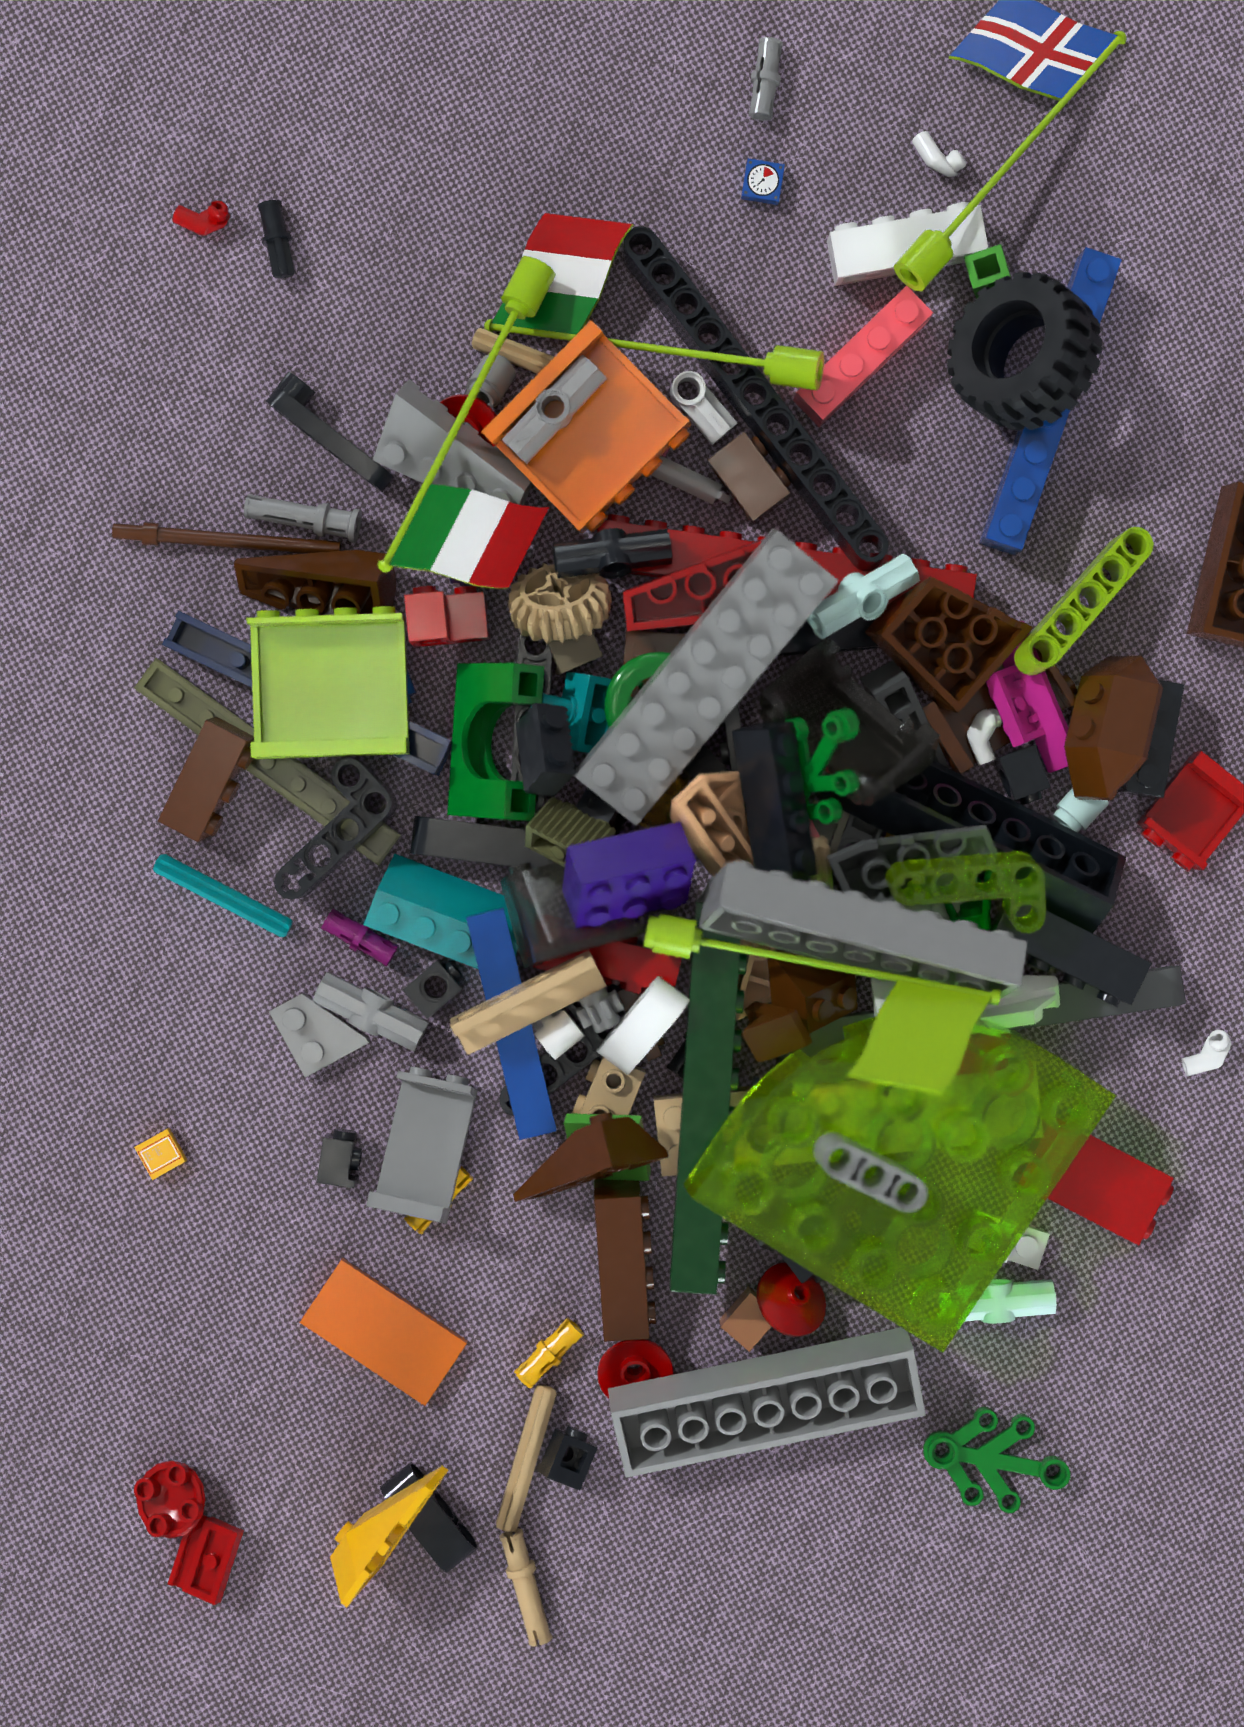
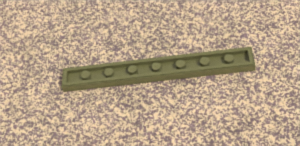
[134,658,402,866]

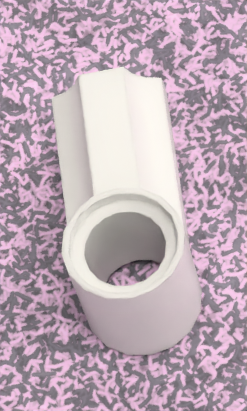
[670,371,737,445]
[532,1009,585,1060]

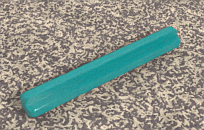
[153,854,293,937]

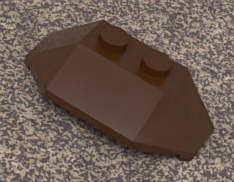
[1064,656,1163,800]

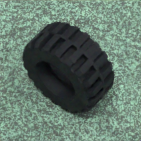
[947,272,1102,431]

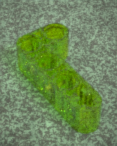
[885,851,1046,933]

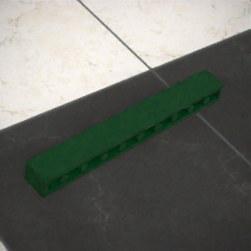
[669,901,747,1295]

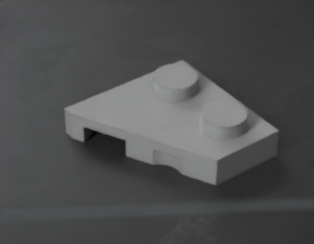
[269,993,370,1078]

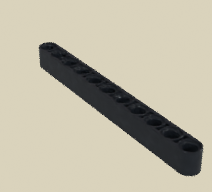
[623,226,889,571]

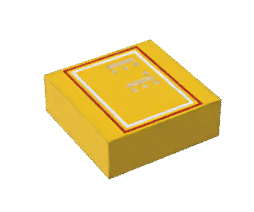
[134,1127,187,1180]

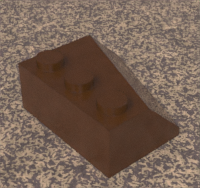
[865,577,1034,713]

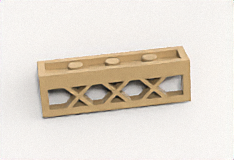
[450,950,607,1055]

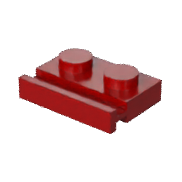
[167,1515,244,1605]

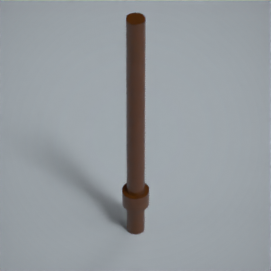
[112,522,341,554]

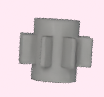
[575,988,624,1033]

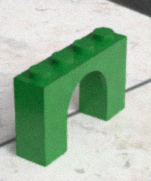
[447,663,544,821]

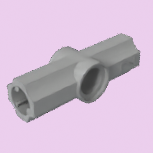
[502,354,607,464]
[312,972,429,1052]

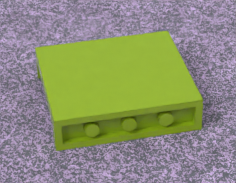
[246,606,410,759]

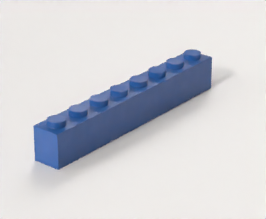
[979,247,1122,556]

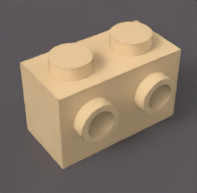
[571,1056,646,1115]

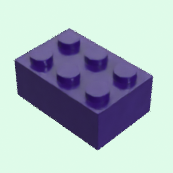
[562,822,696,928]

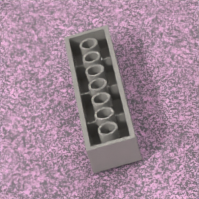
[575,529,838,826]
[698,861,1027,1005]
[608,1326,926,1478]

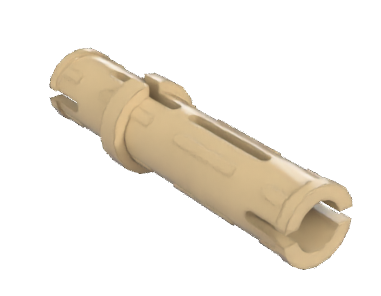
[499,1528,552,1646]

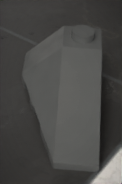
[827,825,1001,903]

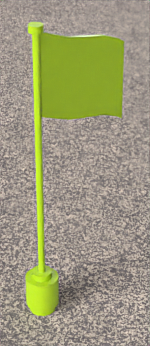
[644,914,1001,1095]

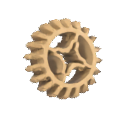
[508,563,612,644]

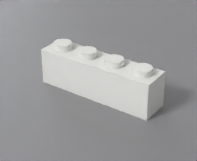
[827,202,988,286]

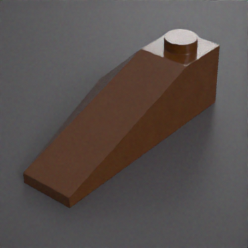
[234,550,397,615]
[513,1112,669,1202]

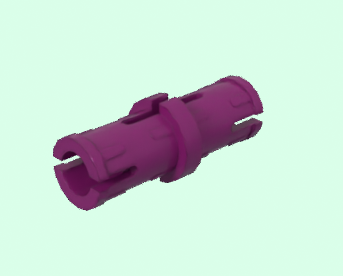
[321,908,399,967]

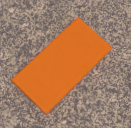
[299,1258,468,1406]

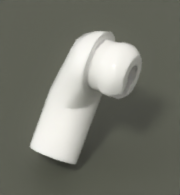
[912,131,966,177]
[967,709,1002,766]
[1182,1030,1231,1076]

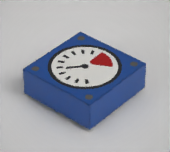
[741,158,785,205]

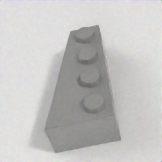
[373,379,533,505]

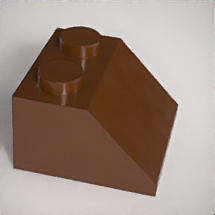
[767,949,858,1034]

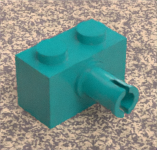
[530,671,612,753]

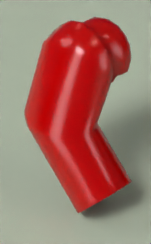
[172,201,230,236]

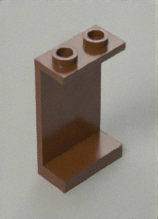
[922,649,1077,774]

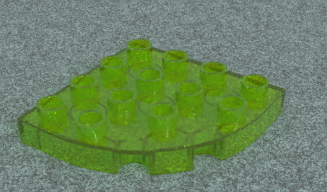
[683,1016,1116,1353]

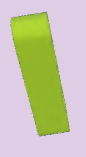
[1014,527,1154,676]

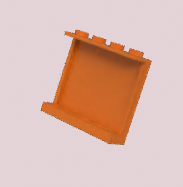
[481,320,692,534]

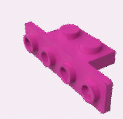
[986,621,1068,773]

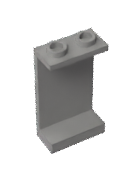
[366,1066,478,1224]

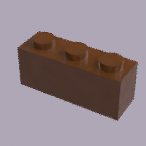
[158,717,254,842]

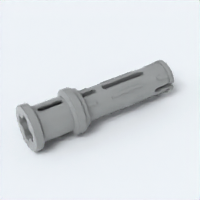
[244,494,362,543]

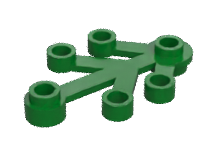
[786,708,859,824]
[923,1407,1070,1513]

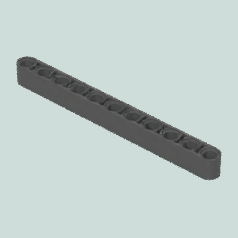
[777,965,1186,1064]

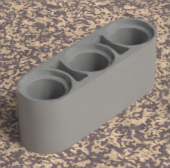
[813,1132,927,1212]

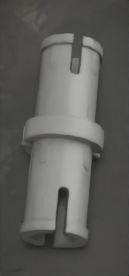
[748,37,783,121]

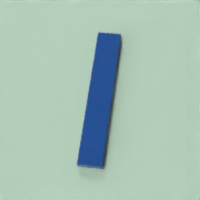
[466,907,557,1140]

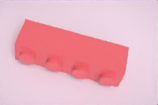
[793,285,933,428]

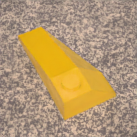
[330,1466,449,1608]

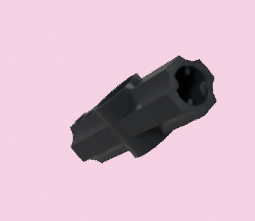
[552,528,673,579]

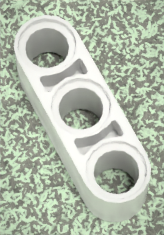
[597,976,690,1075]

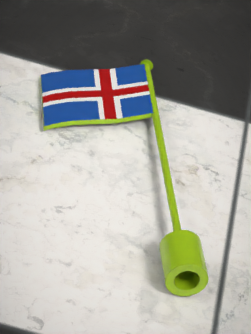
[894,0,1127,291]

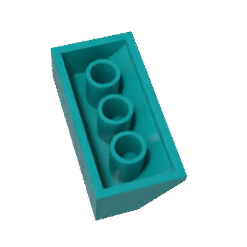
[364,853,535,969]

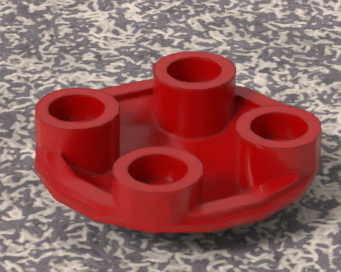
[134,1460,206,1538]

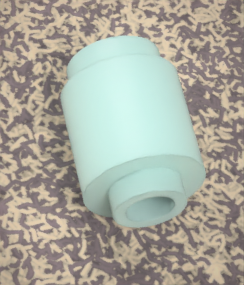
[1053,787,1109,832]

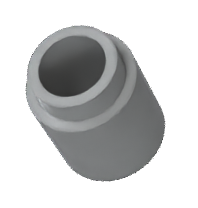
[466,354,516,408]

